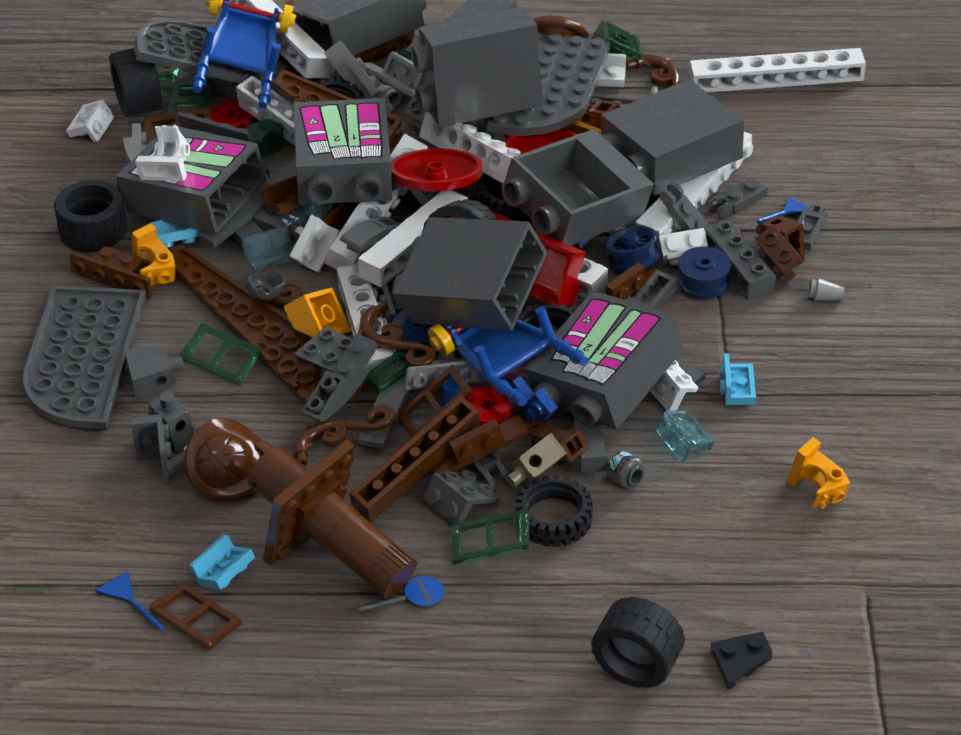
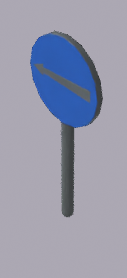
[357,576,445,612]

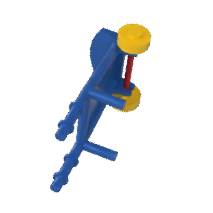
[192,0,296,109]
[428,307,589,406]

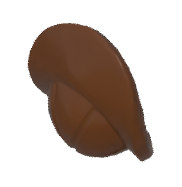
[532,15,590,39]
[184,417,263,501]

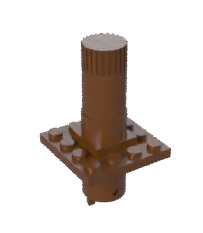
[247,440,417,599]

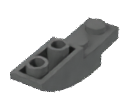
[340,216,400,253]
[301,334,379,422]

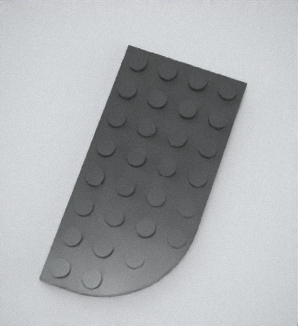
[134,19,302,92]
[487,33,610,136]
[23,285,147,429]

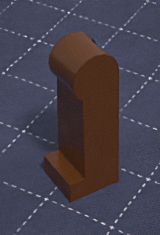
[526,419,589,463]

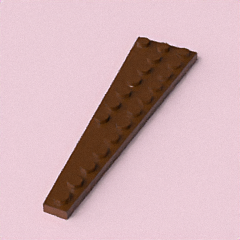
[170,244,375,404]

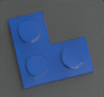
[510,376,558,422]

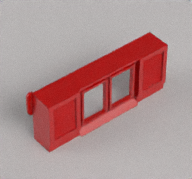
[452,210,586,306]

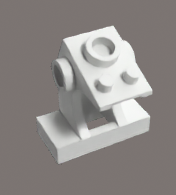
[135,125,190,181]

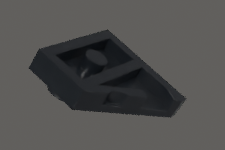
[711,631,773,689]

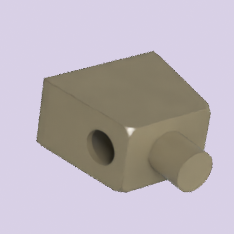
[505,433,567,487]

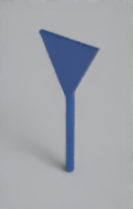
[757,197,809,224]
[95,571,164,631]

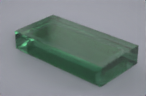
[364,350,410,393]

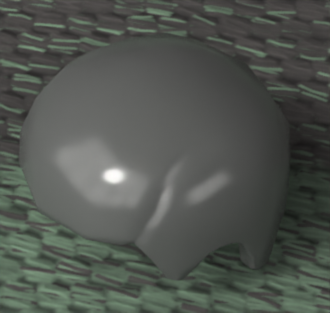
[246,269,285,301]

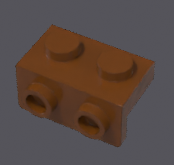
[261,175,310,216]
[755,225,802,281]

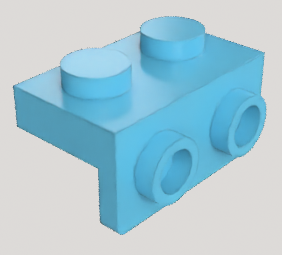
[149,220,200,247]
[718,354,756,405]
[190,534,255,589]

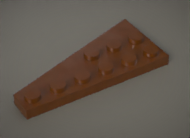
[272,69,402,141]

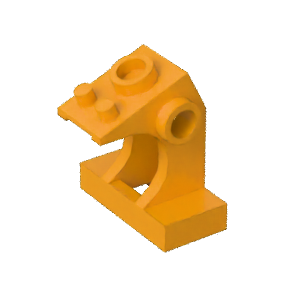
[132,223,175,287]
[786,437,850,509]

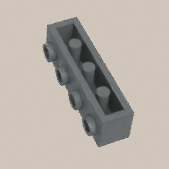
[705,220,776,301]

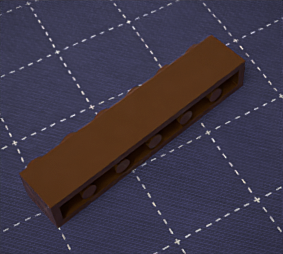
[350,396,480,523]

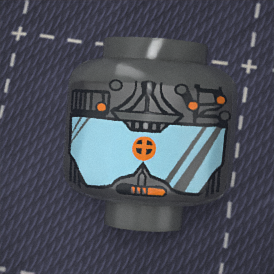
[606,451,644,489]

